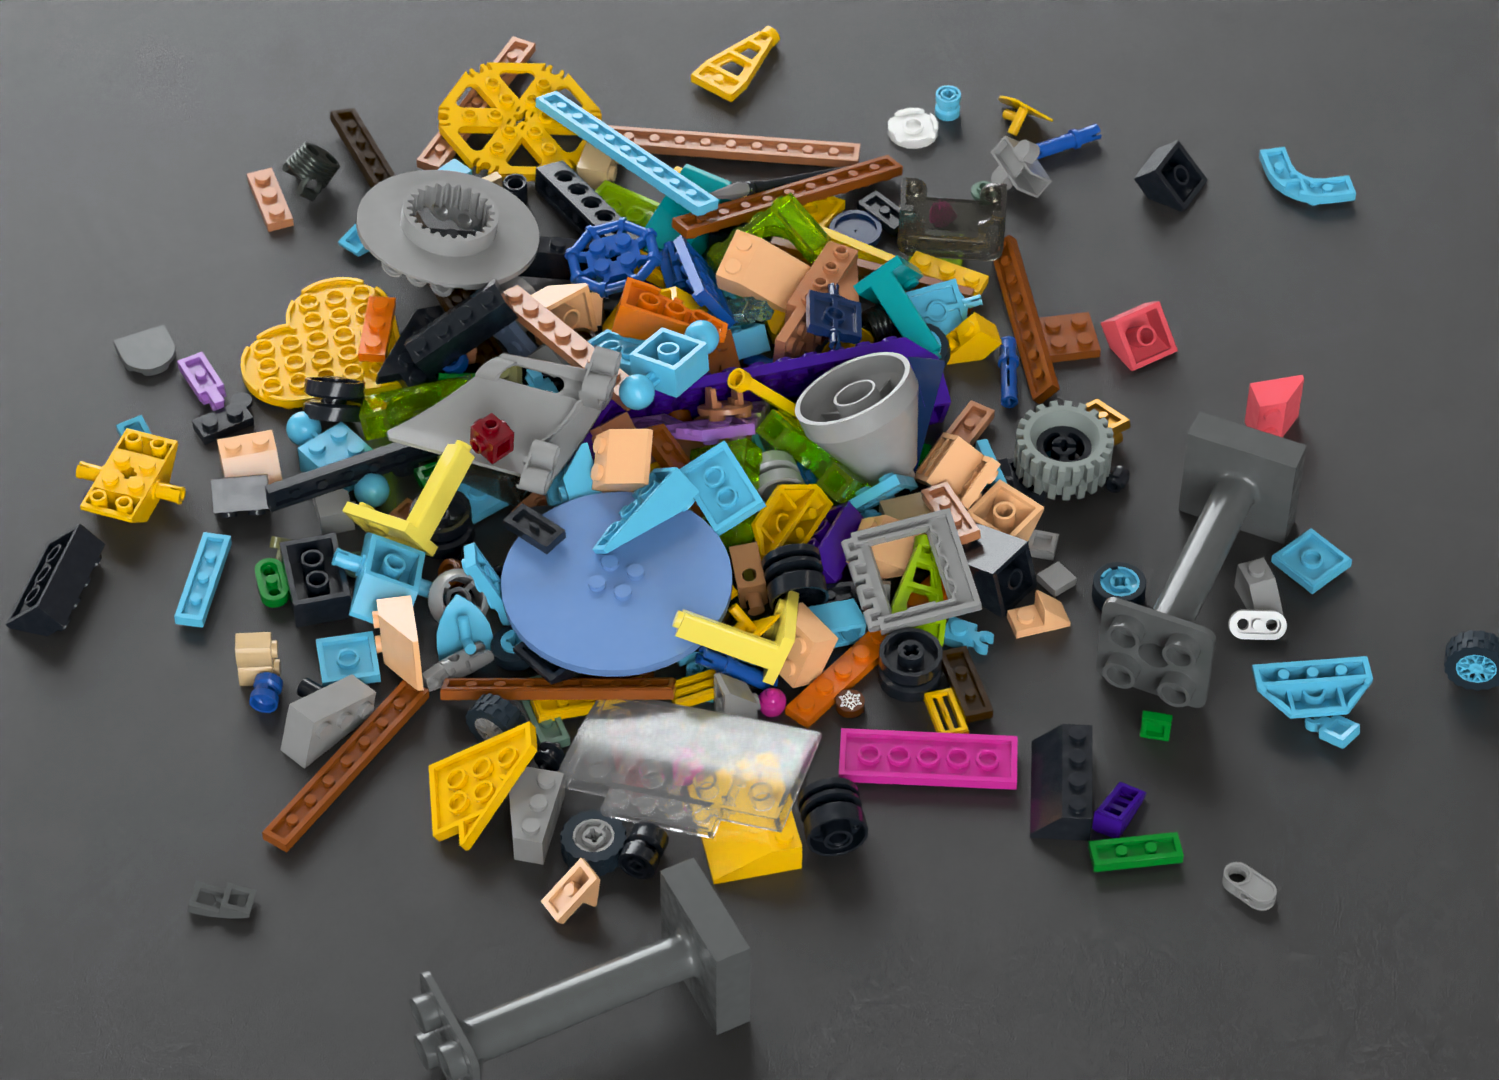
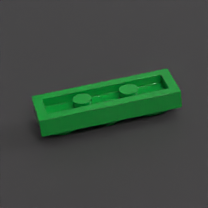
[1088,832,1184,872]

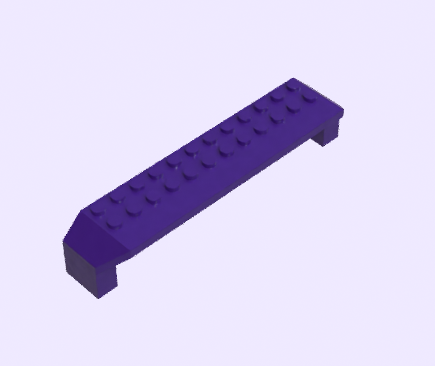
[567,336,951,466]

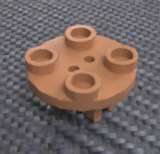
[697,387,753,422]

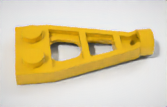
[691,26,780,102]
[727,368,802,428]

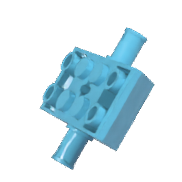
[331,532,443,623]

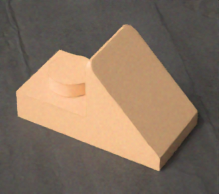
[1007,590,1071,639]
[541,858,600,924]

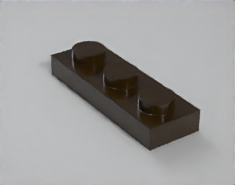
[942,646,993,723]

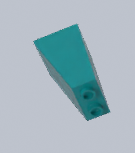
[643,164,732,255]

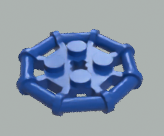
[565,217,663,298]

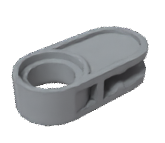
[1222,862,1277,911]

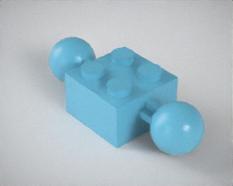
[619,320,719,410]
[286,411,390,508]

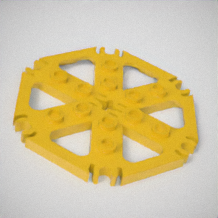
[438,62,602,181]

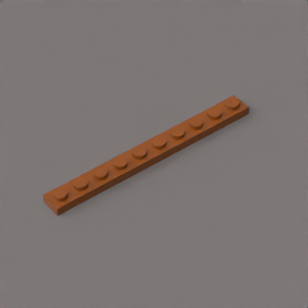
[672,155,903,239]

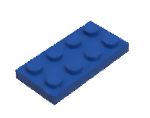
[673,235,736,329]

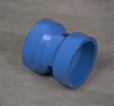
[249,672,283,713]

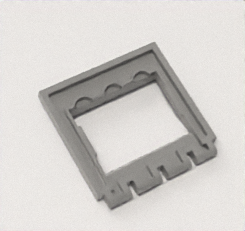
[841,508,982,635]

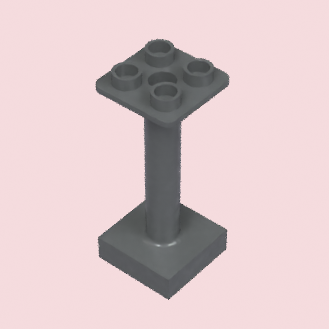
[1096,411,1307,708]
[410,857,750,1080]

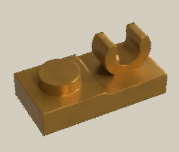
[1085,399,1131,446]

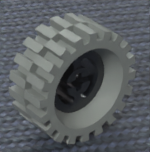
[1013,400,1114,500]

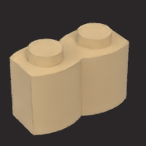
[235,632,281,686]

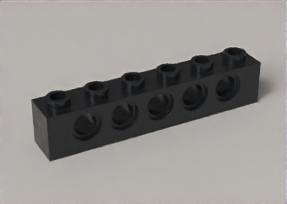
[535,160,645,261]

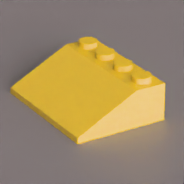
[688,754,802,884]

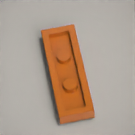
[358,296,396,362]

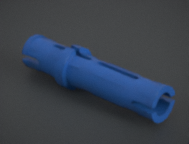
[1037,123,1101,160]
[998,336,1019,408]
[695,646,778,690]

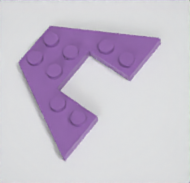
[631,400,770,445]

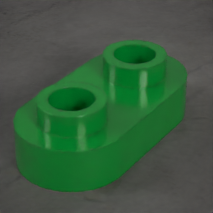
[255,558,289,608]

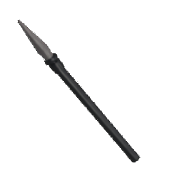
[710,165,851,200]

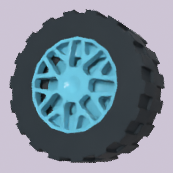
[1444,630,1499,691]

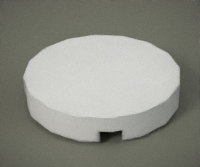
[888,108,938,149]

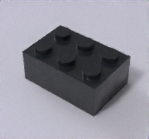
[279,532,353,628]

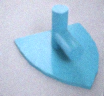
[436,594,493,661]

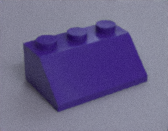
[807,501,864,584]

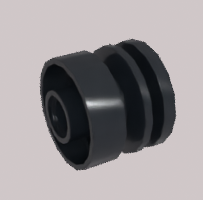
[797,777,868,856]

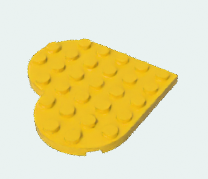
[240,277,403,409]

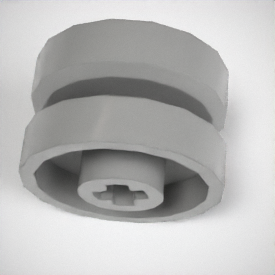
[742,450,805,517]

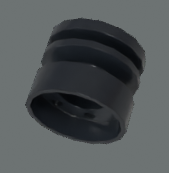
[761,543,829,611]

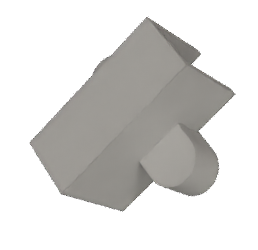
[991,135,1052,198]

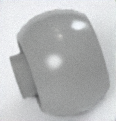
[428,568,489,623]

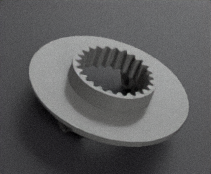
[356,170,539,297]

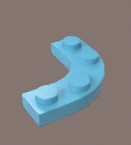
[1259,147,1356,206]

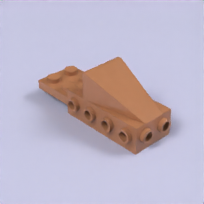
[773,240,859,362]

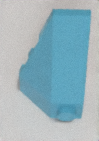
[592,467,699,554]

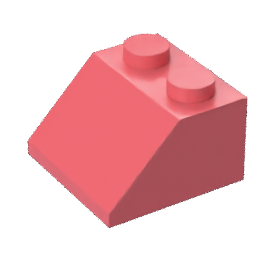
[1101,301,1178,371]
[1245,375,1304,438]

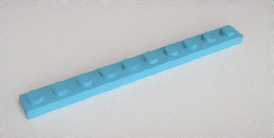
[536,91,719,216]

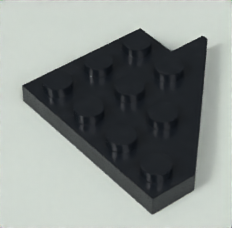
[376,305,479,399]

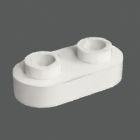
[1228,609,1287,640]

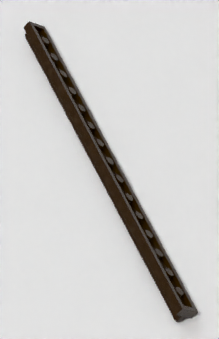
[330,108,503,368]

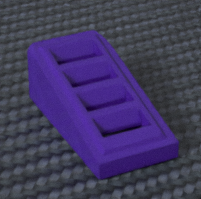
[1092,782,1146,838]

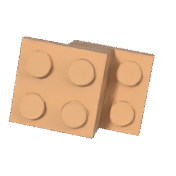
[915,432,1001,510]

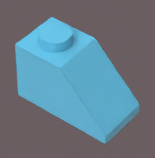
[557,442,602,503]

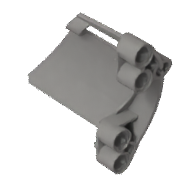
[387,345,622,496]

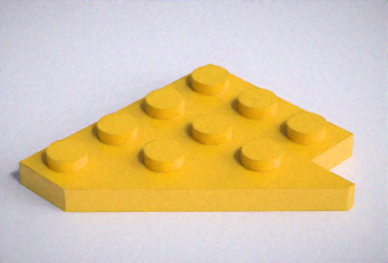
[428,721,538,851]

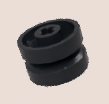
[303,376,366,422]
[409,491,475,560]
[878,628,943,702]

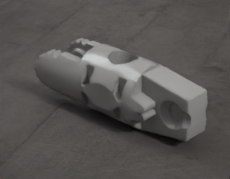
[422,641,495,692]

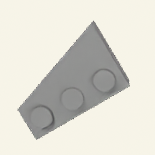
[280,674,376,769]
[509,767,565,865]

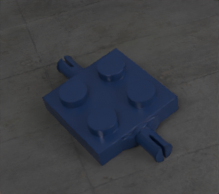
[806,283,862,350]

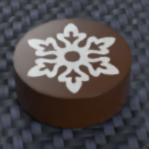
[836,689,865,718]

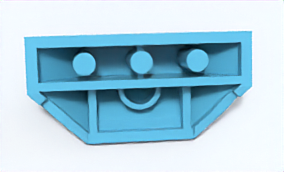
[1252,656,1373,719]

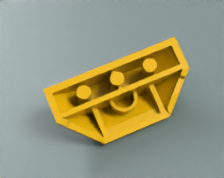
[751,484,833,561]

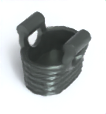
[282,142,340,201]
[861,302,901,343]

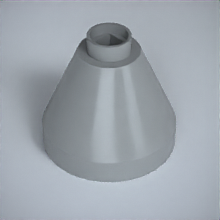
[795,352,919,486]

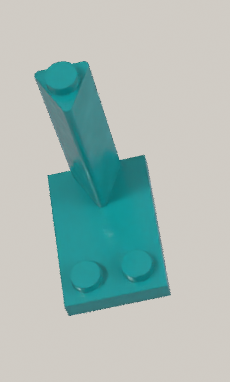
[853,255,941,359]

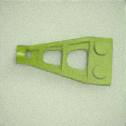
[886,534,946,647]

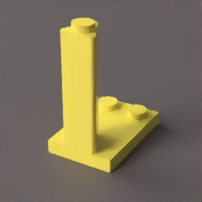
[342,440,475,557]
[672,591,799,685]

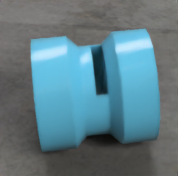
[935,85,961,121]

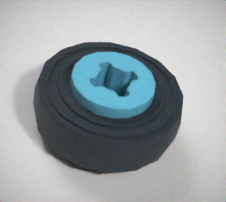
[491,625,530,671]

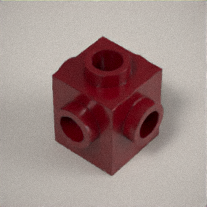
[470,413,515,464]

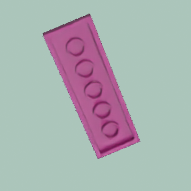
[839,728,1018,790]

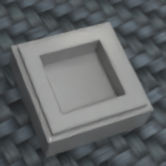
[1028,529,1059,561]
[1036,561,1077,597]

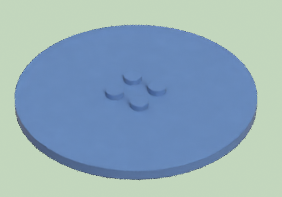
[501,492,732,677]

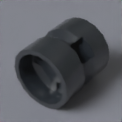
[618,822,669,879]

